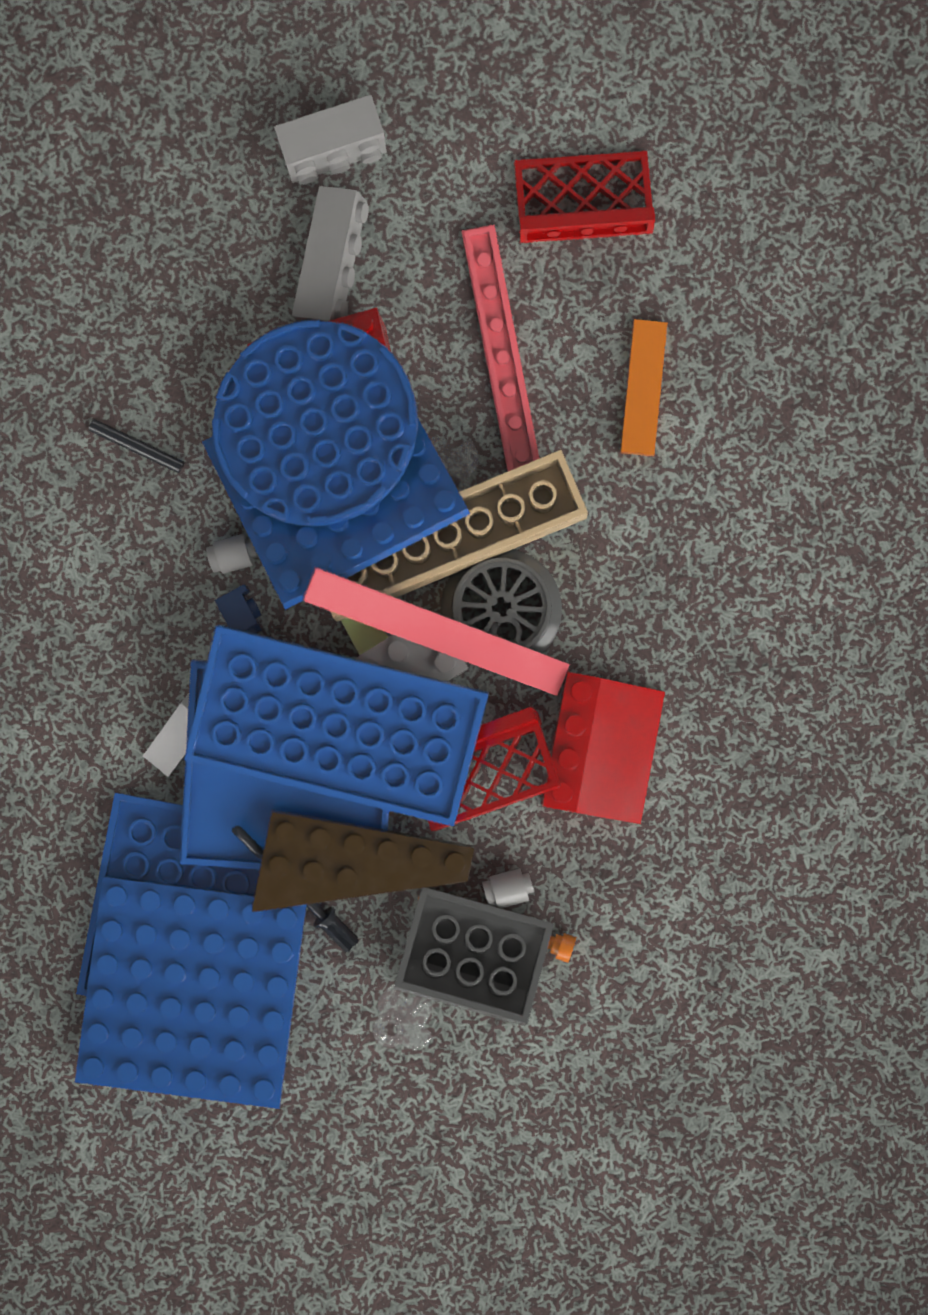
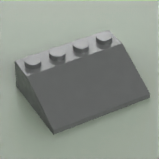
[394,887,554,1026]

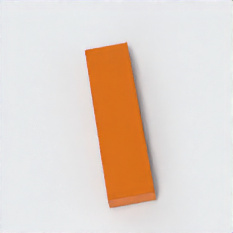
[620,319,668,456]

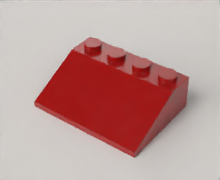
[541,672,665,824]

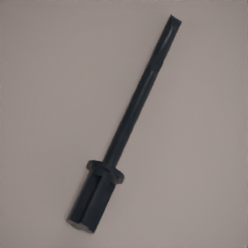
[231,825,359,953]

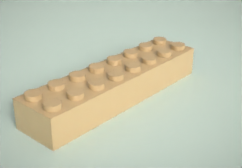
[330,450,588,622]

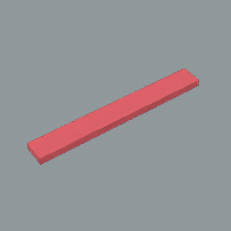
[462,224,539,472]
[303,567,570,696]

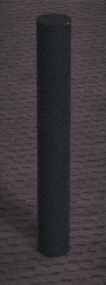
[88,419,185,474]

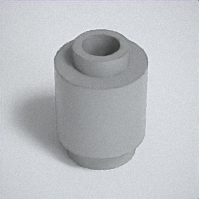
[206,533,259,574]
[482,868,534,909]

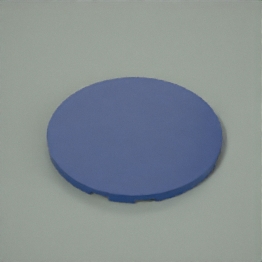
[212,320,418,526]

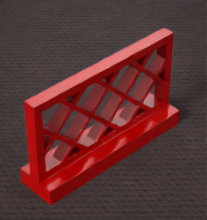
[514,151,655,243]
[428,707,561,832]

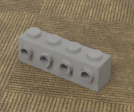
[292,186,369,322]

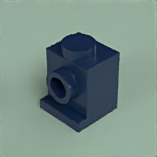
[214,584,262,634]

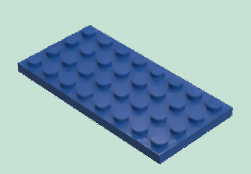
[184,624,488,827]

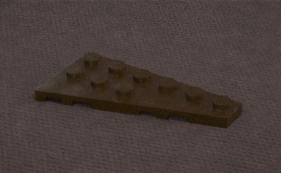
[251,809,475,912]

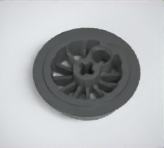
[441,549,562,653]

